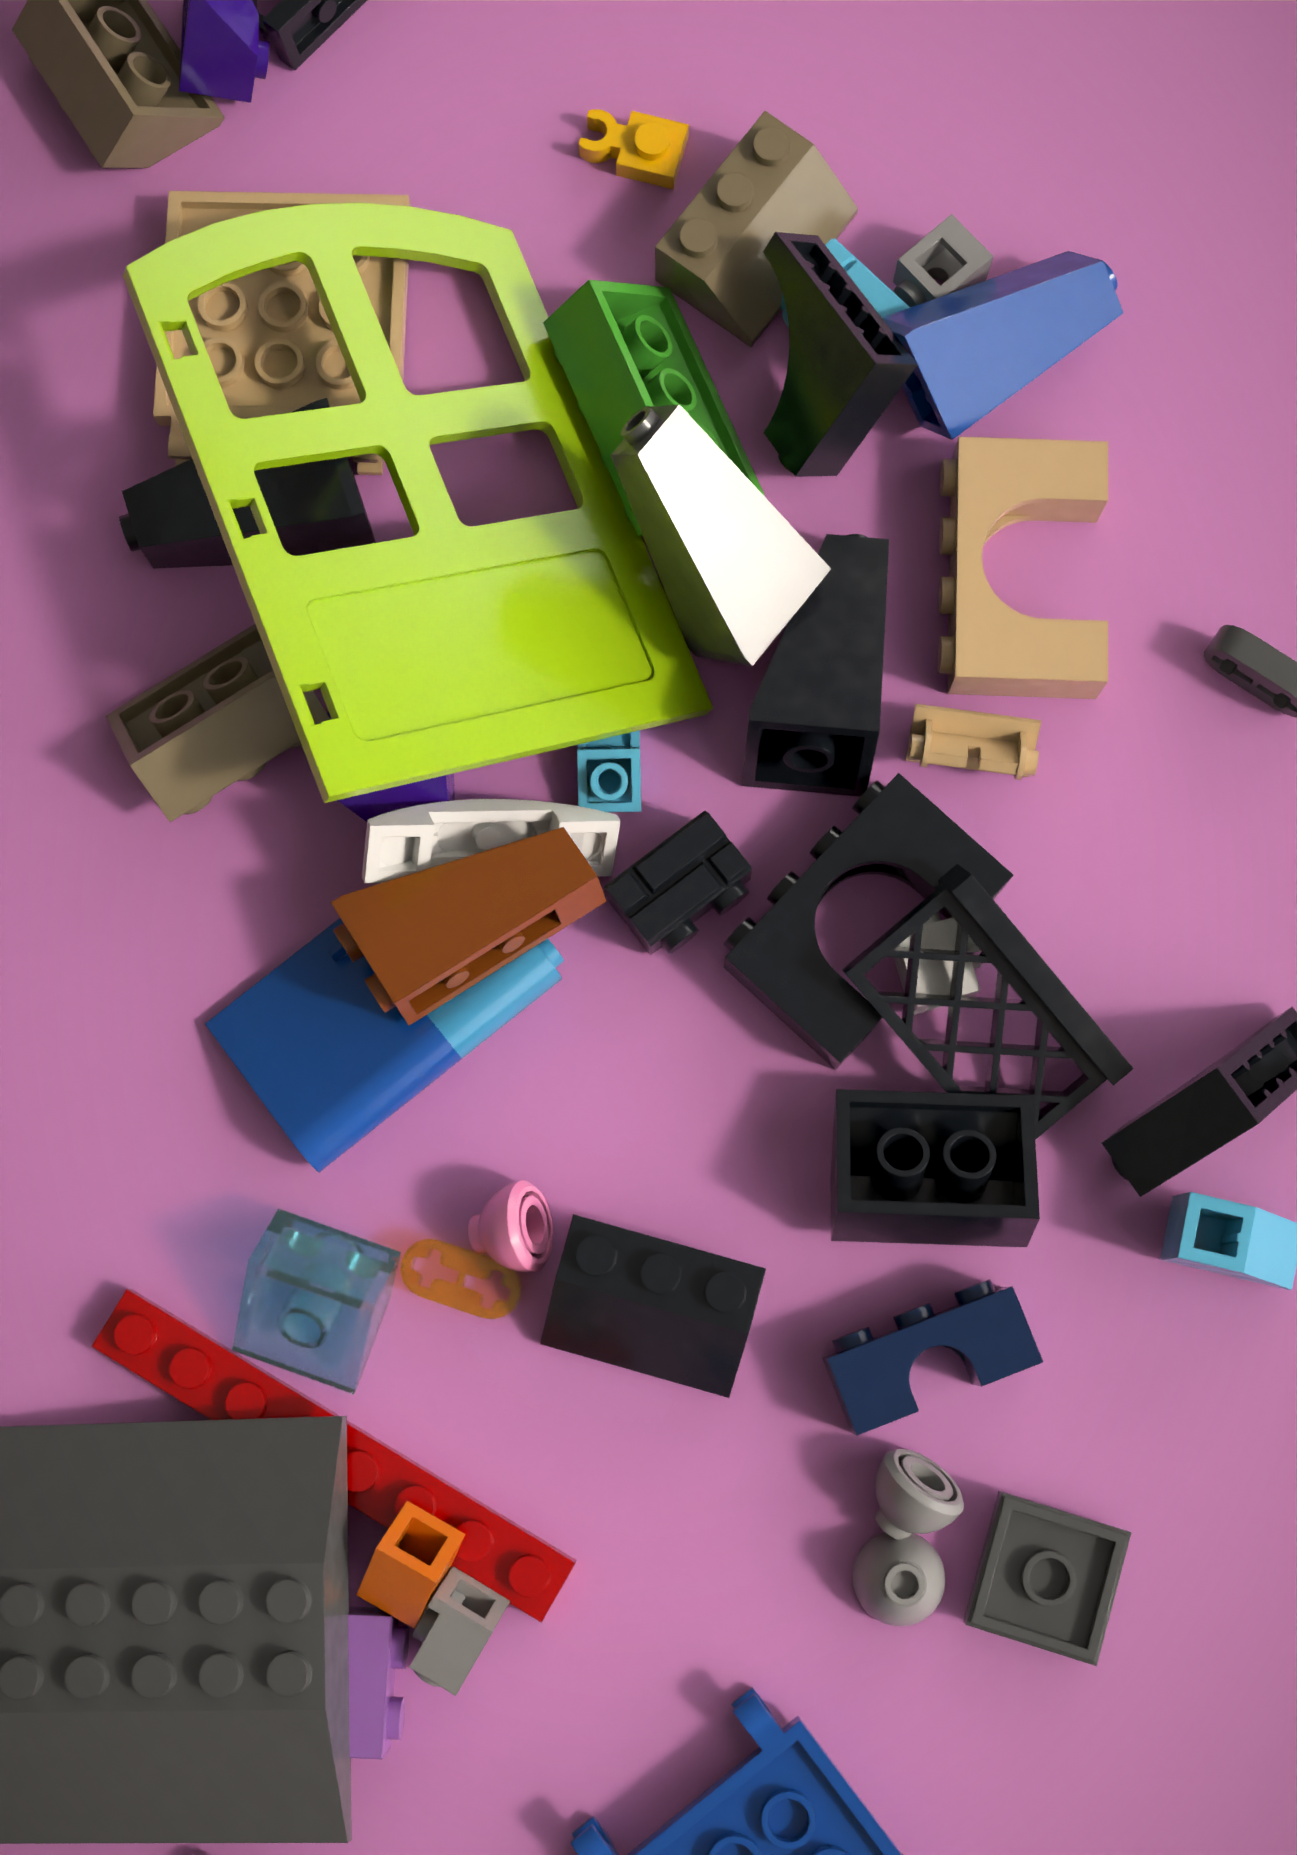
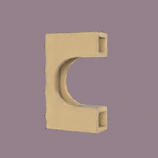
[937,437,1108,699]

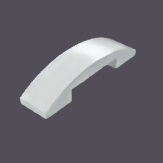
[362,799,621,883]

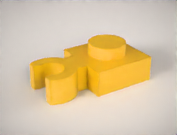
[579,109,689,190]

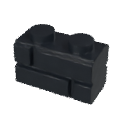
[604,810,752,955]

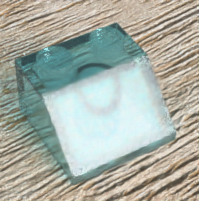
[232,1209,401,1394]

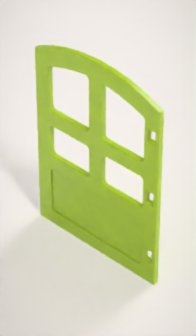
[123,203,713,803]

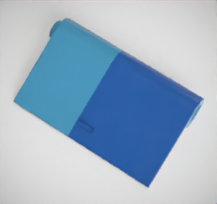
[205,918,564,1173]

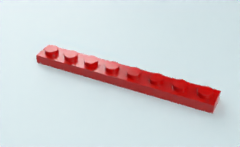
[91,1289,577,1623]

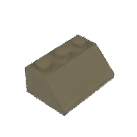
[12,0,225,168]
[655,111,858,347]
[106,624,331,822]

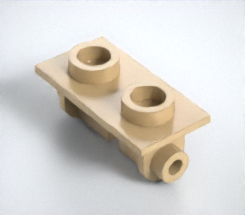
[905,704,1041,780]

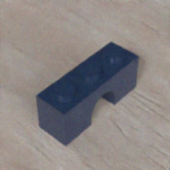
[822,1279,1043,1436]

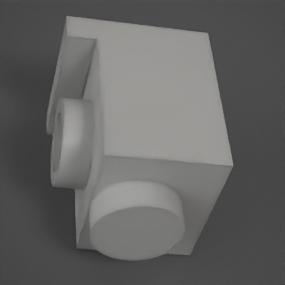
[893,214,993,308]
[409,1566,510,1696]

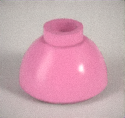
[468,1180,553,1272]

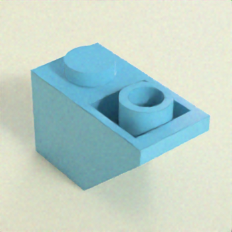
[1160,1192,1297,1290]

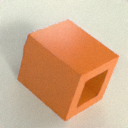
[356,1501,466,1629]

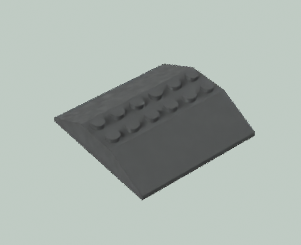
[0,1416,352,1844]

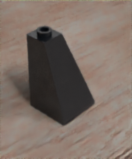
[119,398,376,569]
[742,534,889,796]

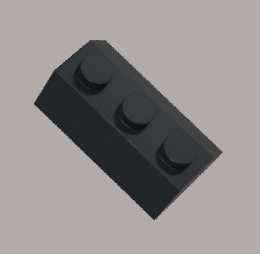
[830,1089,1040,1247]
[540,1214,766,1398]

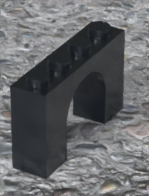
[723,773,1014,1070]

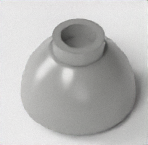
[875,1449,964,1540]
[852,1532,945,1626]

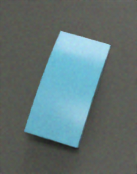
[577,730,642,812]

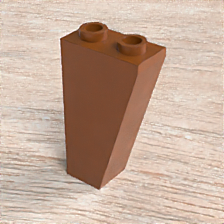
[331,827,607,1026]

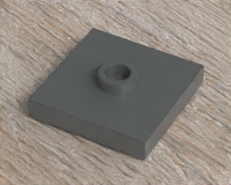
[963,1491,1131,1666]

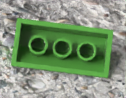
[543,280,765,537]

